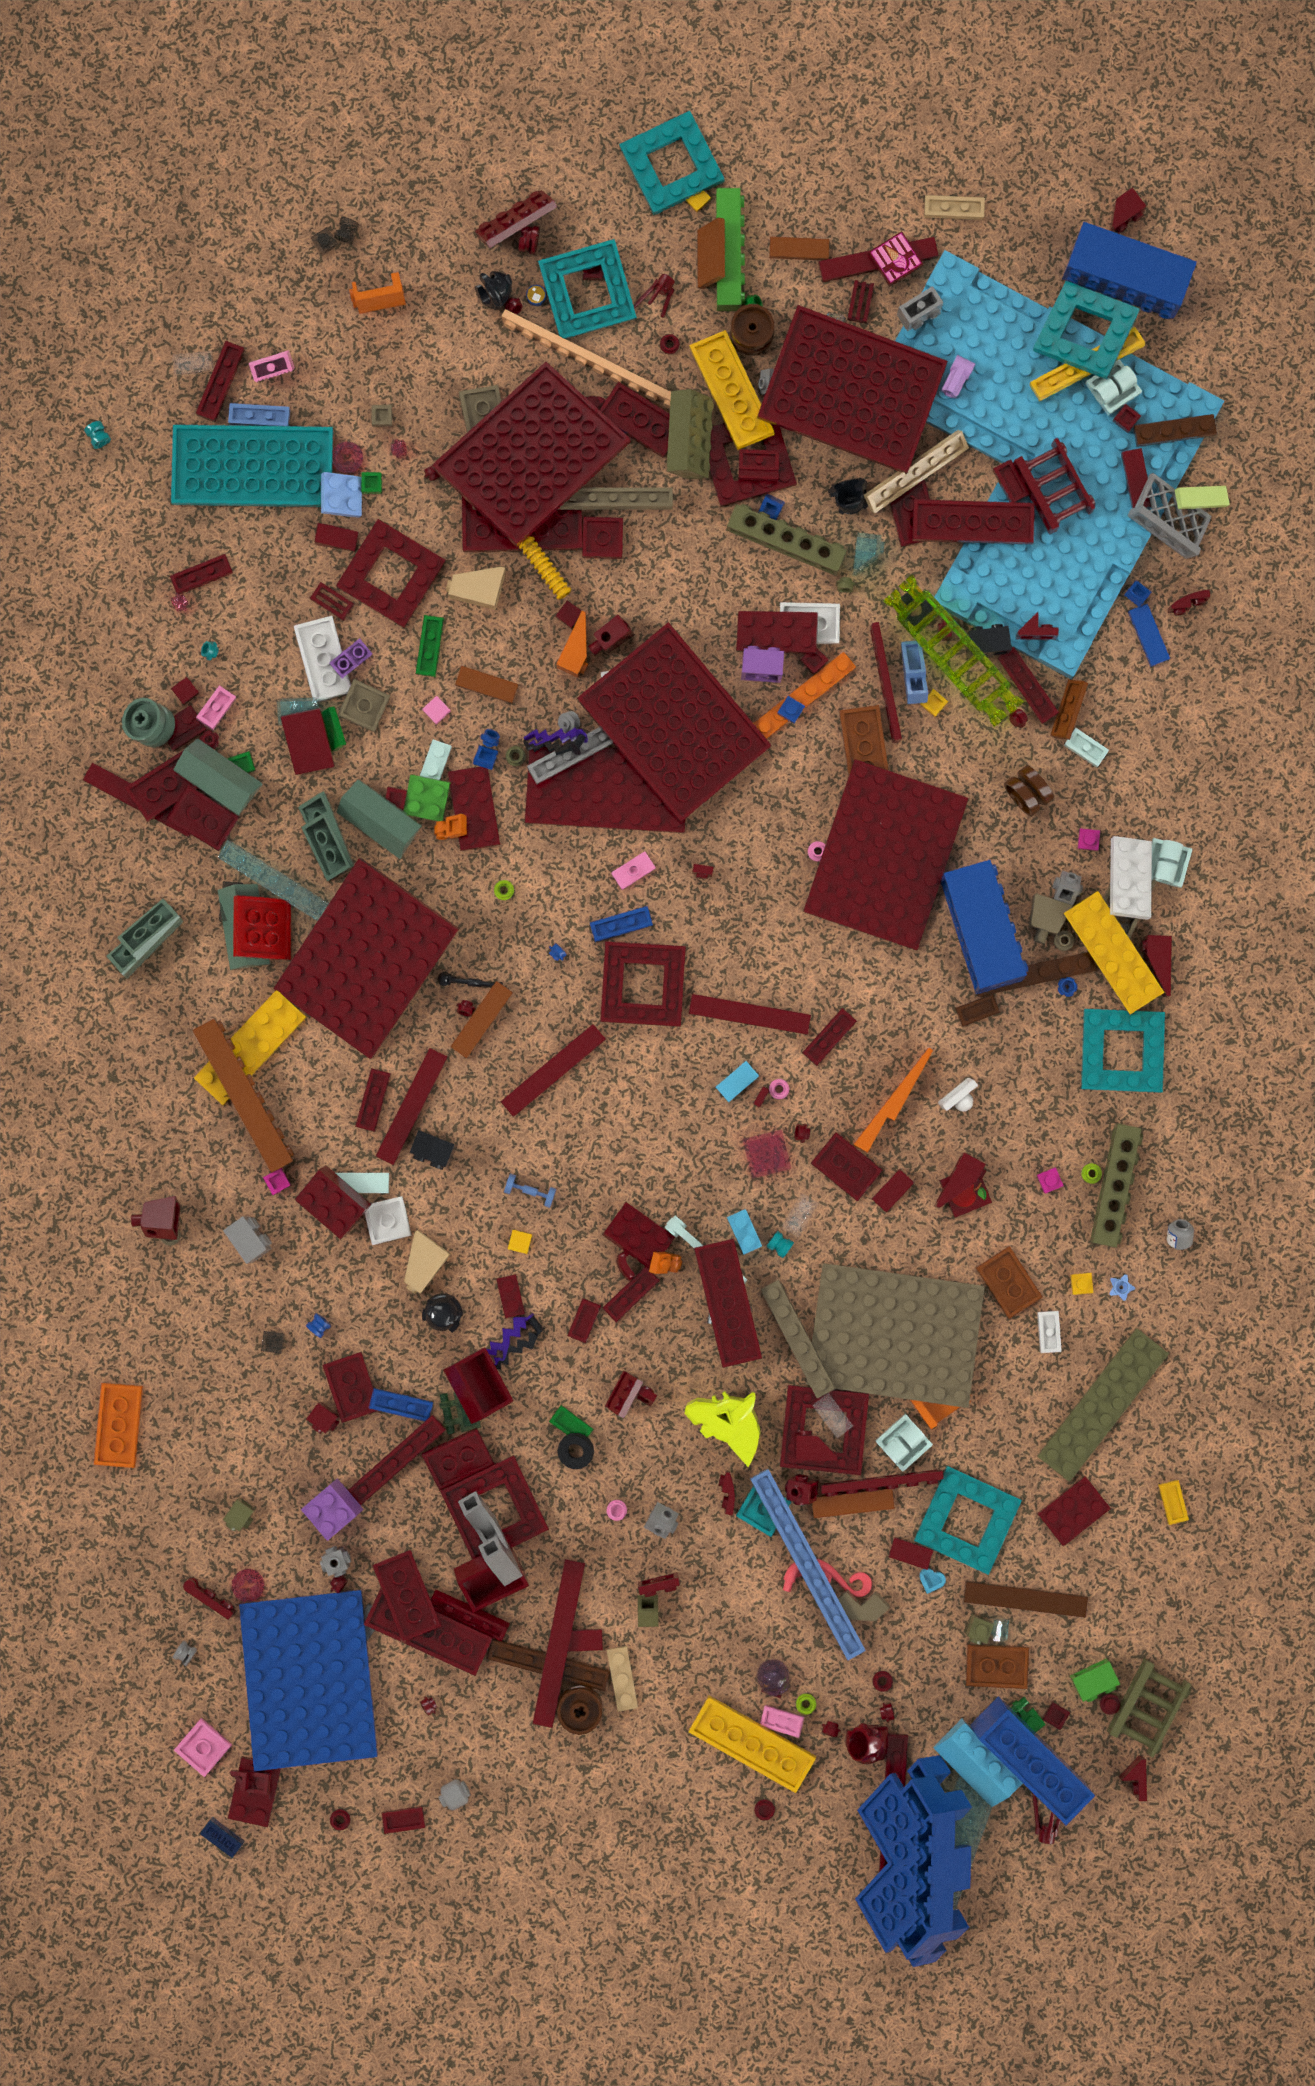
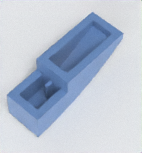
[901,640,928,704]

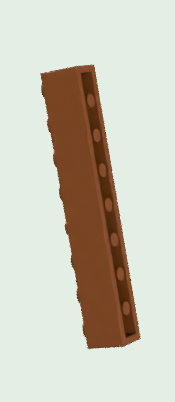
[192,1018,295,1173]

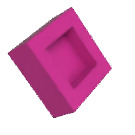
[1077,828,1100,851]
[1036,1167,1064,1194]
[263,1168,291,1195]

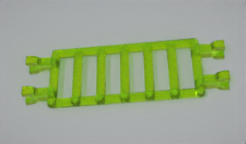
[883,574,1024,727]

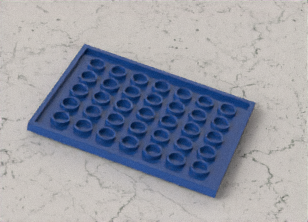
[239,1590,378,1771]

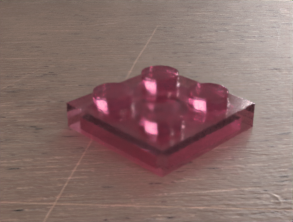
[742,1130,791,1178]

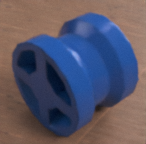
[306,1313,332,1338]

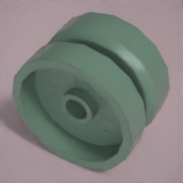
[122,697,175,748]

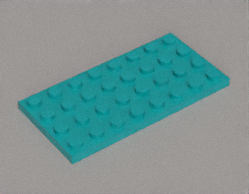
[171,425,333,507]

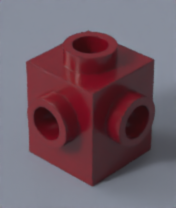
[785,1474,819,1505]

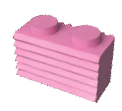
[249,350,295,382]

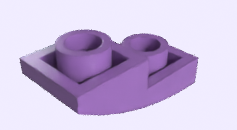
[329,638,372,679]

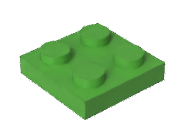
[404,774,451,821]

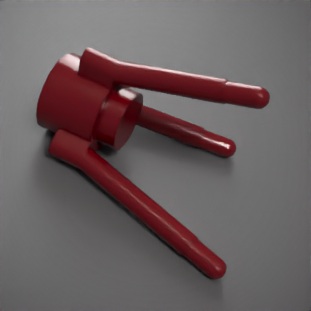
[633,274,675,318]
[1032,1793,1061,1844]

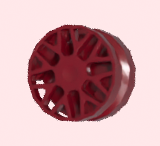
[519,225,540,255]

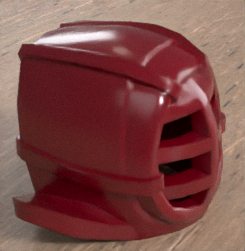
[845,1723,889,1765]

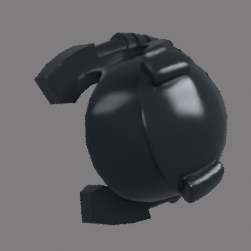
[474,271,512,310]
[828,478,868,515]
[422,1293,463,1333]

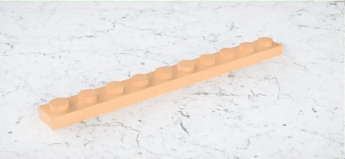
[502,309,671,409]

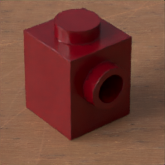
[306,1401,340,1434]

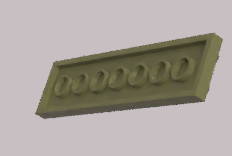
[1037,1328,1169,1482]

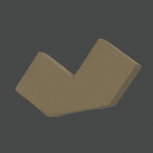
[838,1589,890,1621]

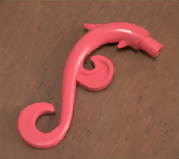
[783,1559,872,1598]

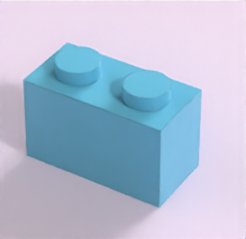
[727,1209,762,1255]

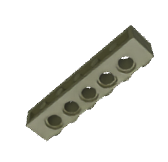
[726,504,847,576]
[1090,1123,1143,1248]

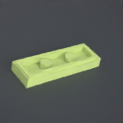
[1175,486,1230,509]

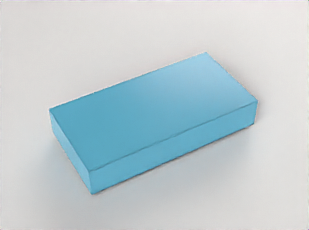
[716,1061,759,1103]

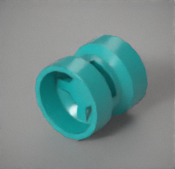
[84,421,111,449]
[766,1231,794,1259]

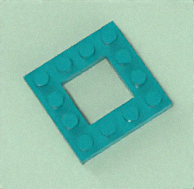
[619,111,725,215]
[538,239,637,339]
[1033,281,1140,379]
[1081,1009,1165,1093]
[914,1466,1022,1575]

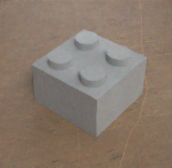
[223,1216,272,1264]

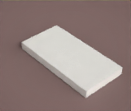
[294,616,351,703]

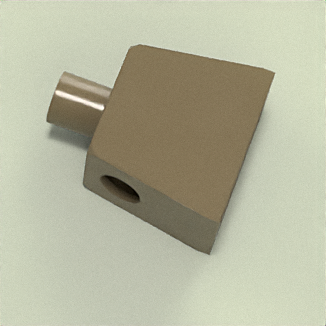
[1028,893,1072,944]

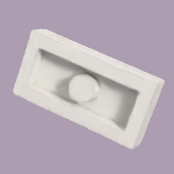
[1037,1311,1061,1353]

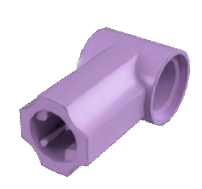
[941,355,975,398]

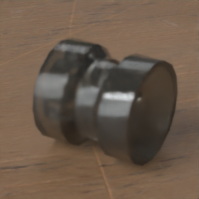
[334,217,359,245]

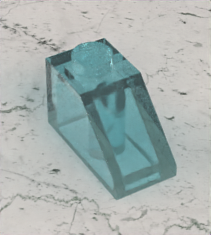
[852,533,885,577]

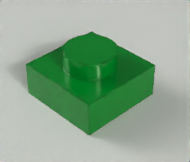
[361,472,382,494]

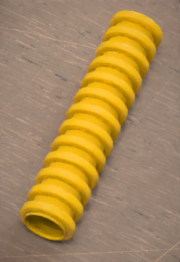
[519,536,572,600]

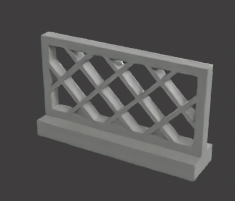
[1128,473,1212,559]

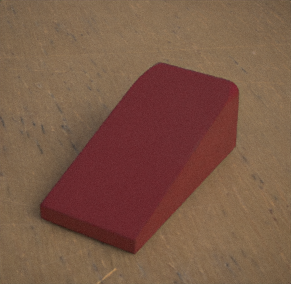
[314,523,359,552]
[872,1169,914,1213]

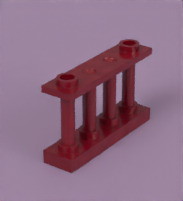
[1013,438,1096,535]

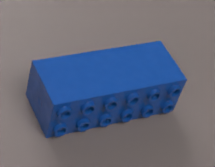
[1062,222,1197,319]
[941,860,1029,995]
[970,1696,1095,1825]

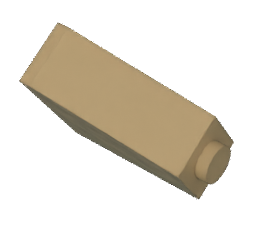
[446,567,506,610]
[404,1230,451,1294]

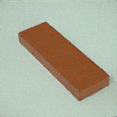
[769,236,829,261]
[455,666,519,704]
[1050,679,1088,740]

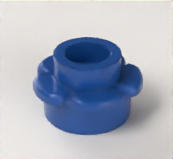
[480,729,500,747]
[549,943,567,961]
[1058,977,1077,997]

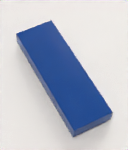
[1128,604,1170,667]
[590,906,653,942]
[368,1388,433,1421]

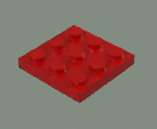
[233,895,291,960]

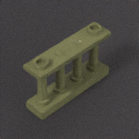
[1106,1658,1191,1758]

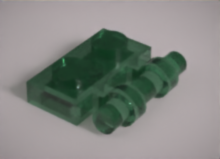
[439,1391,481,1435]

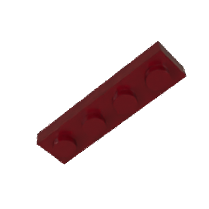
[196,341,245,422]
[997,647,1059,724]
[431,1589,510,1642]

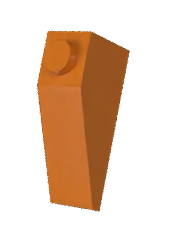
[556,611,589,678]

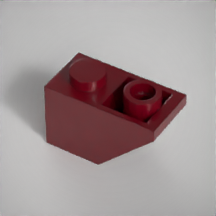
[1109,187,1146,234]

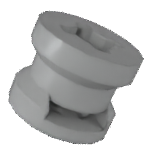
[172,1640,197,1666]

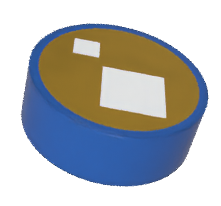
[526,285,546,306]

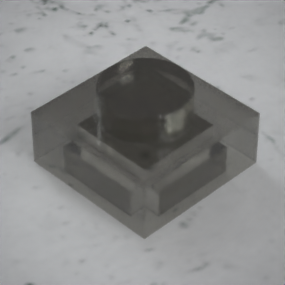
[311,227,339,256]
[261,1331,285,1354]

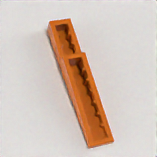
[853,1048,933,1153]

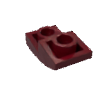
[1168,589,1210,616]
[718,1470,735,1516]

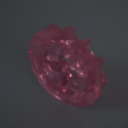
[333,442,363,474]
[232,1569,264,1602]

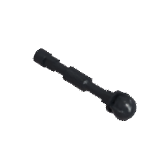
[437,972,503,988]

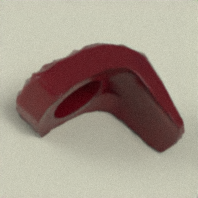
[616,1251,635,1281]

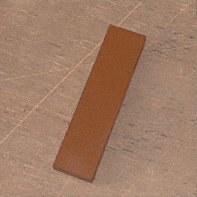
[450,981,514,1058]
[812,1488,895,1518]

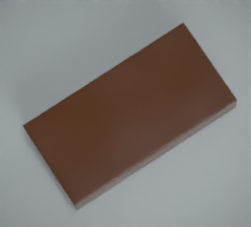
[955,994,1000,1027]

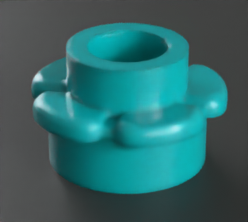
[201,641,219,661]

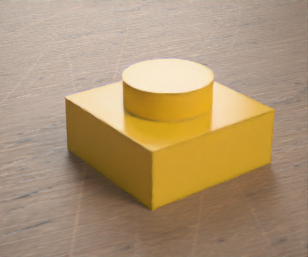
[1070,1273,1093,1295]

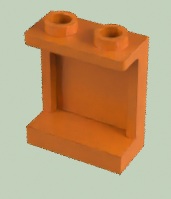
[349,272,406,314]

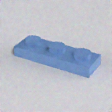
[228,403,290,426]

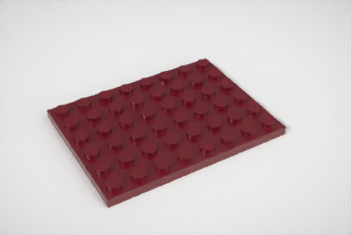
[757,305,948,474]
[432,362,631,547]
[576,622,772,823]
[803,759,969,951]
[273,858,459,1059]

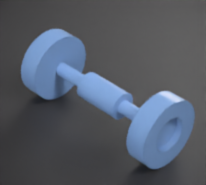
[504,1173,556,1208]

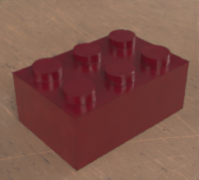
[295,1165,372,1240]
[443,1347,514,1424]
[454,1542,529,1613]

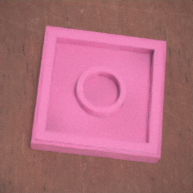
[174,1718,232,1777]

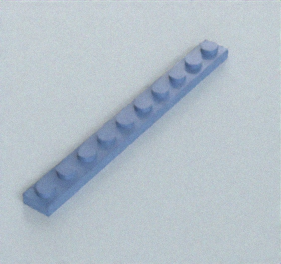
[750,1469,866,1660]

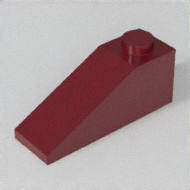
[1140,935,1172,998]
[934,1152,986,1208]

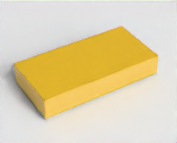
[1158,1480,1189,1525]

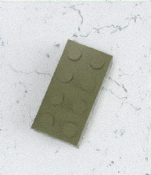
[667,389,714,480]

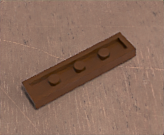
[1133,414,1217,447]

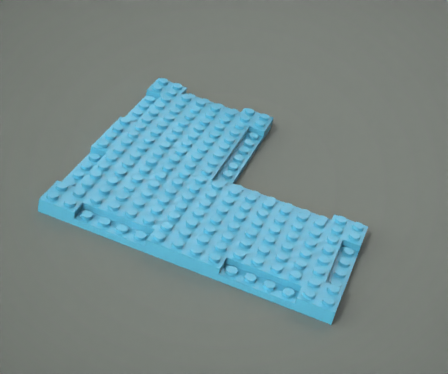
[895,250,1224,679]

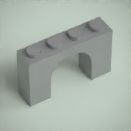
[458,1491,523,1586]

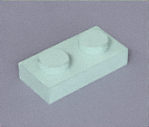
[1064,728,1109,768]
[420,739,452,780]

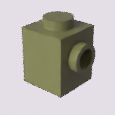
[223,1498,256,1531]
[637,1595,659,1627]
[965,1614,994,1645]

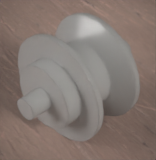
[558,711,580,733]

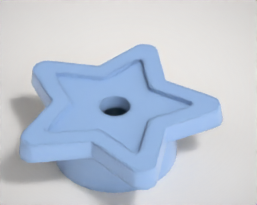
[1109,1274,1135,1301]

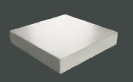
[365,1196,412,1245]

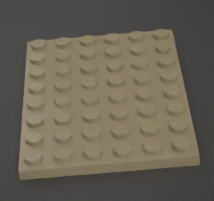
[806,1263,985,1408]

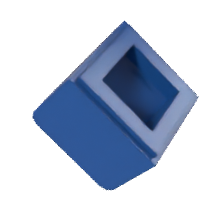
[758,494,785,520]

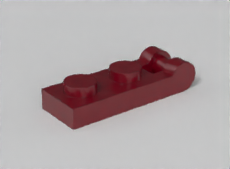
[183,1578,236,1620]

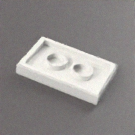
[780,602,840,644]

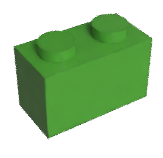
[1070,1658,1120,1702]

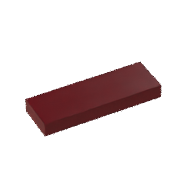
[1121,448,1152,509]
[170,554,233,595]
[802,1008,857,1066]
[355,1068,391,1132]
[602,1266,660,1323]

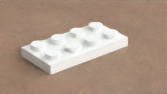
[1110,836,1152,920]

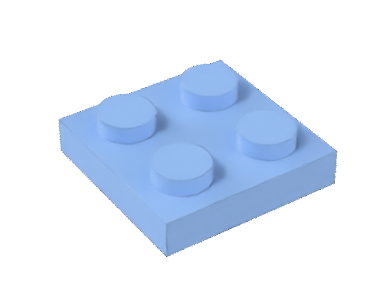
[321,472,362,518]

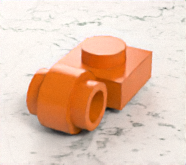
[434,814,467,840]
[649,1252,683,1274]

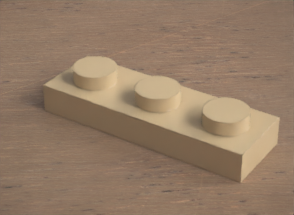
[924,195,985,220]
[607,1646,638,1712]

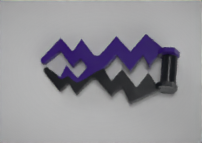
[523,728,588,755]
[481,1313,545,1370]

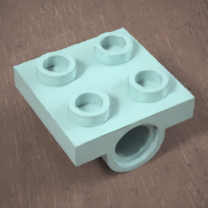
[1085,359,1142,416]
[1151,838,1192,888]
[875,1414,933,1472]

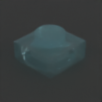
[991,1618,1009,1642]

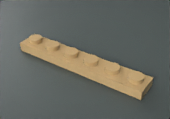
[864,430,969,513]

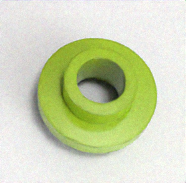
[494,880,514,900]
[1081,1163,1102,1184]
[796,1693,816,1715]

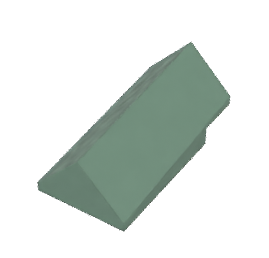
[173,739,263,816]
[337,779,422,859]
[298,791,354,881]
[218,884,270,970]
[107,899,184,979]

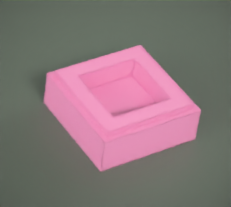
[422,696,451,725]

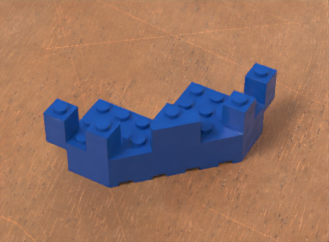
[855,1755,972,1967]

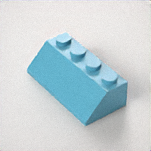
[933,1718,1023,1807]

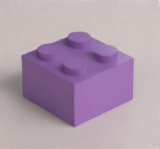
[741,646,784,683]
[301,1478,364,1541]

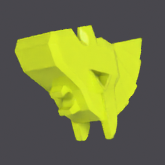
[684,1391,760,1467]

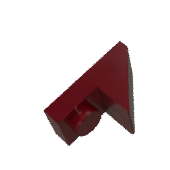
[1015,612,1059,640]
[1119,1756,1147,1801]

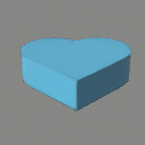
[919,1568,946,1594]

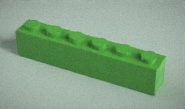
[716,188,745,311]

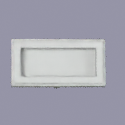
[938,1078,978,1112]

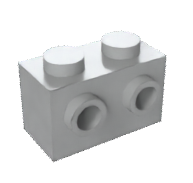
[897,286,944,332]

